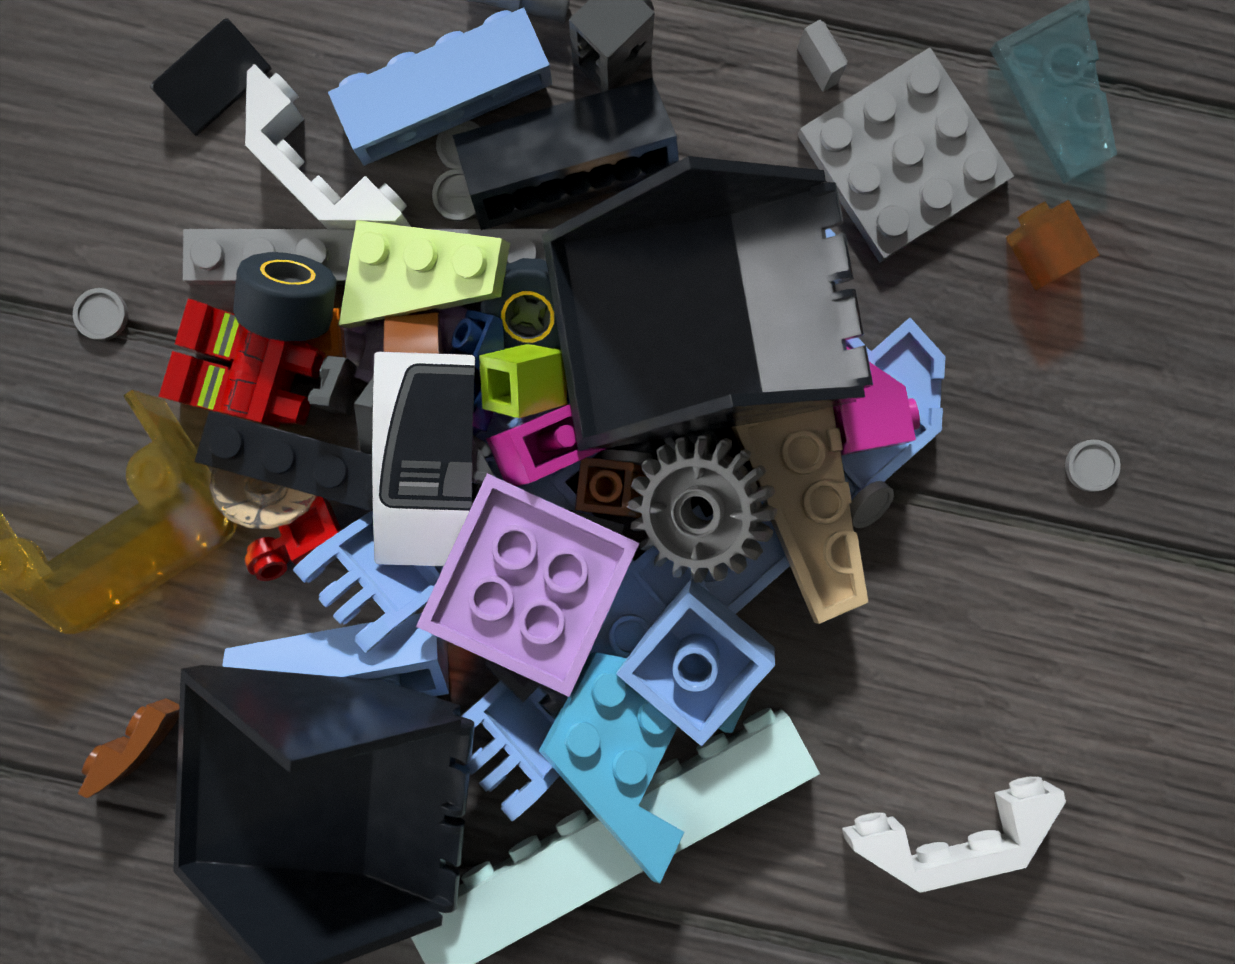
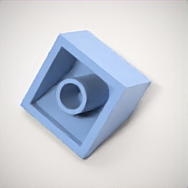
[616,578,775,746]

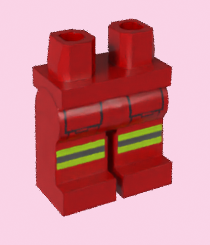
[158,298,326,428]

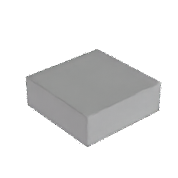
[797,19,848,92]

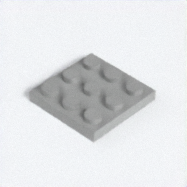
[797,47,1014,263]

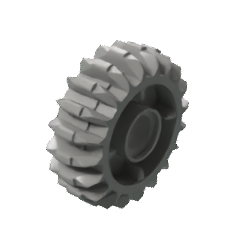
[627,434,777,583]

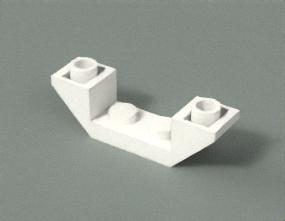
[245,64,411,229]
[842,777,1066,893]

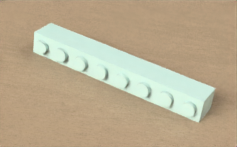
[411,708,820,964]

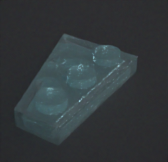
[990,0,1117,184]

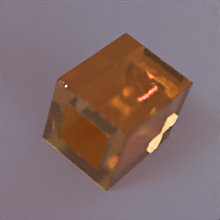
[1006,200,1100,291]

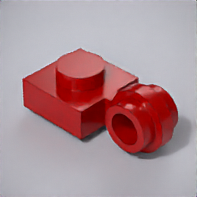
[244,496,342,581]

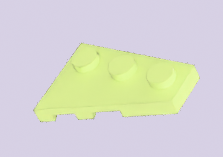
[338,220,510,329]

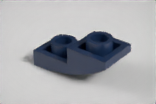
[450,310,504,432]

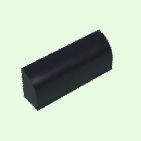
[452,78,679,230]

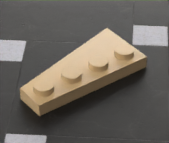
[731,407,868,624]

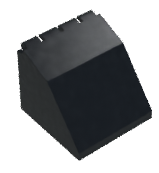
[542,156,873,452]
[173,665,475,964]

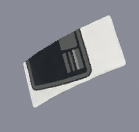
[372,352,475,566]

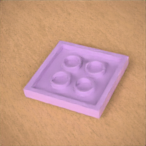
[416,473,639,697]

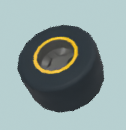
[233,252,337,341]
[481,258,561,350]

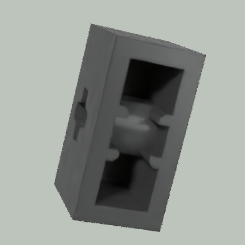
[569,0,655,92]

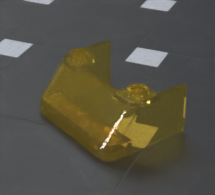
[0,390,237,634]

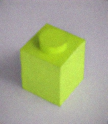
[479,344,567,418]

